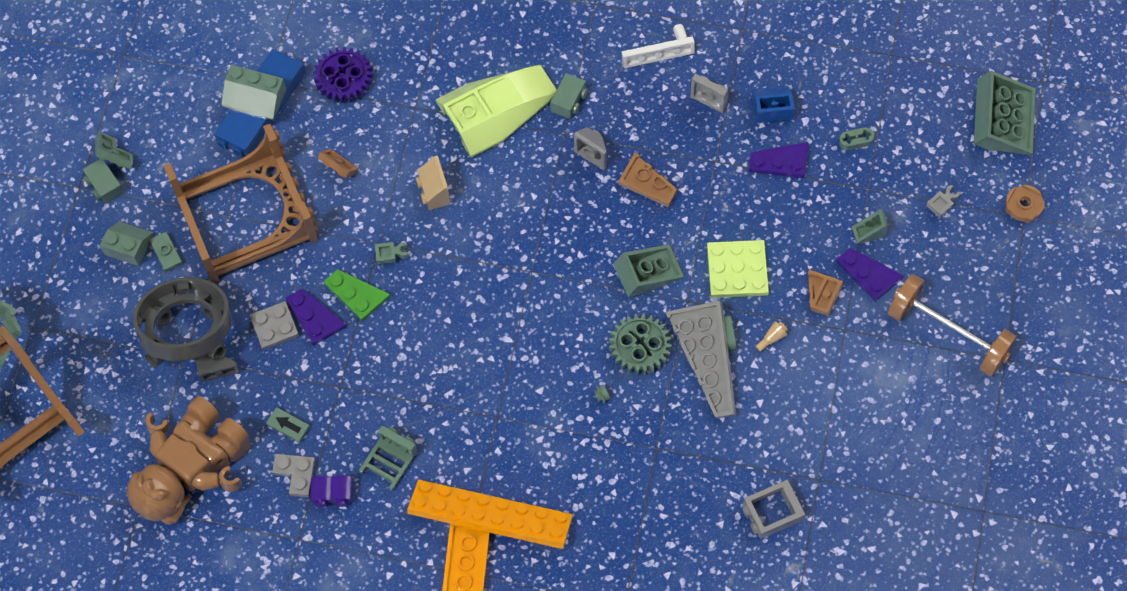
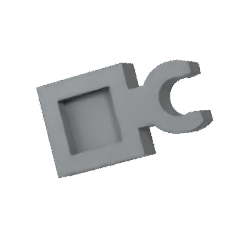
[926,185,960,218]

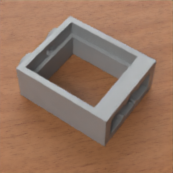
[742,479,805,539]

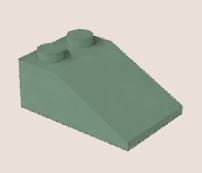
[613,244,684,297]

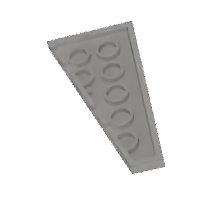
[665,301,736,419]

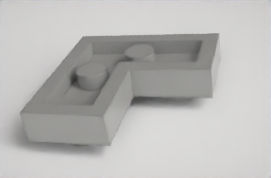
[272,454,315,497]

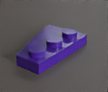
[749,142,808,178]
[836,248,904,302]
[285,289,347,346]

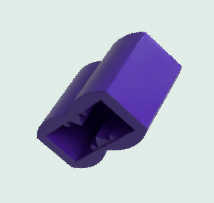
[311,476,353,508]

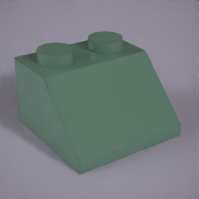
[100,221,154,266]

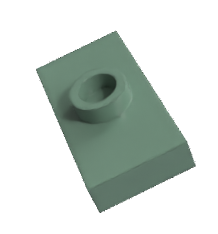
[149,232,183,272]

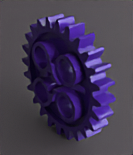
[313,47,373,103]

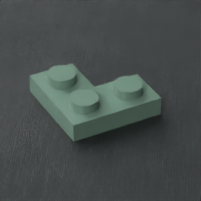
[95,131,133,169]

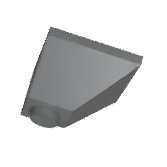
[574,127,606,171]

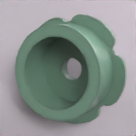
[594,385,610,403]

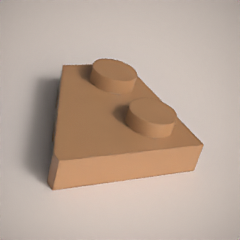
[808,269,844,316]

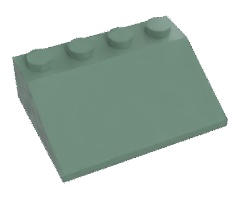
[974,71,1036,155]

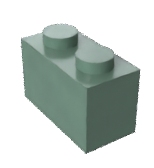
[550,73,588,119]
[82,159,124,205]

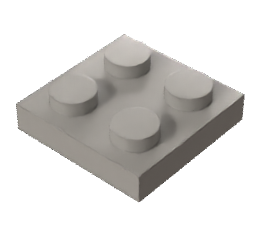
[690,73,728,113]
[250,301,299,350]

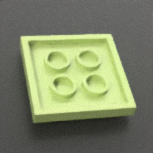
[707,240,769,298]

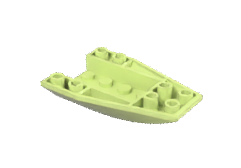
[436,65,557,158]

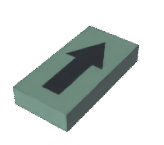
[266,407,310,443]

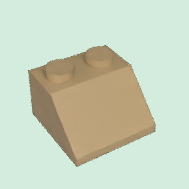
[416,155,450,210]

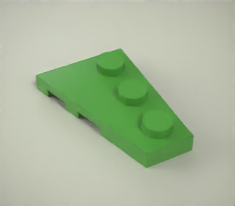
[323,269,391,322]

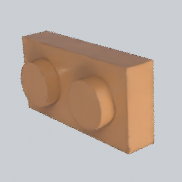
[318,148,359,178]

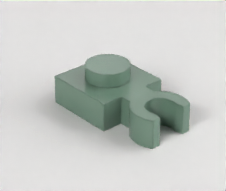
[375,242,409,265]

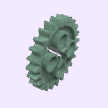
[609,313,672,375]

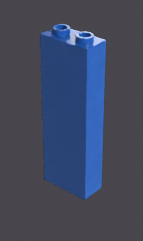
[214,49,306,157]

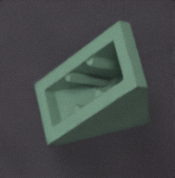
[852,209,888,244]

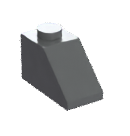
[195,354,240,382]

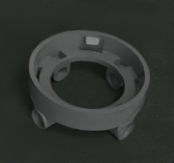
[133,277,232,368]

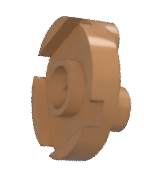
[1005,185,1045,223]

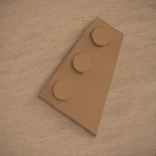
[618,152,677,207]

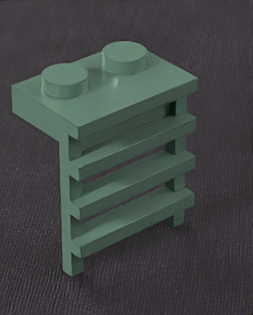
[359,426,418,491]

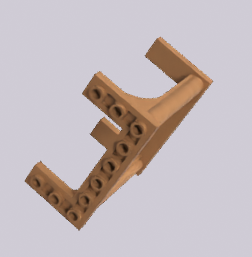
[163,124,319,283]
[0,325,85,469]

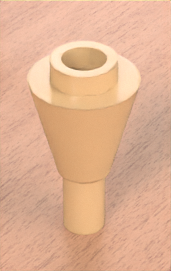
[755,321,788,352]

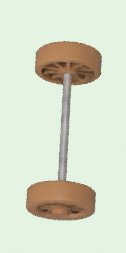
[887,274,1017,377]

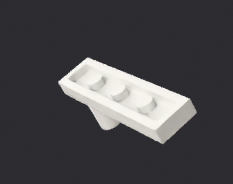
[622,24,694,68]

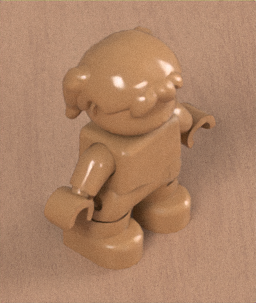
[126,396,251,525]

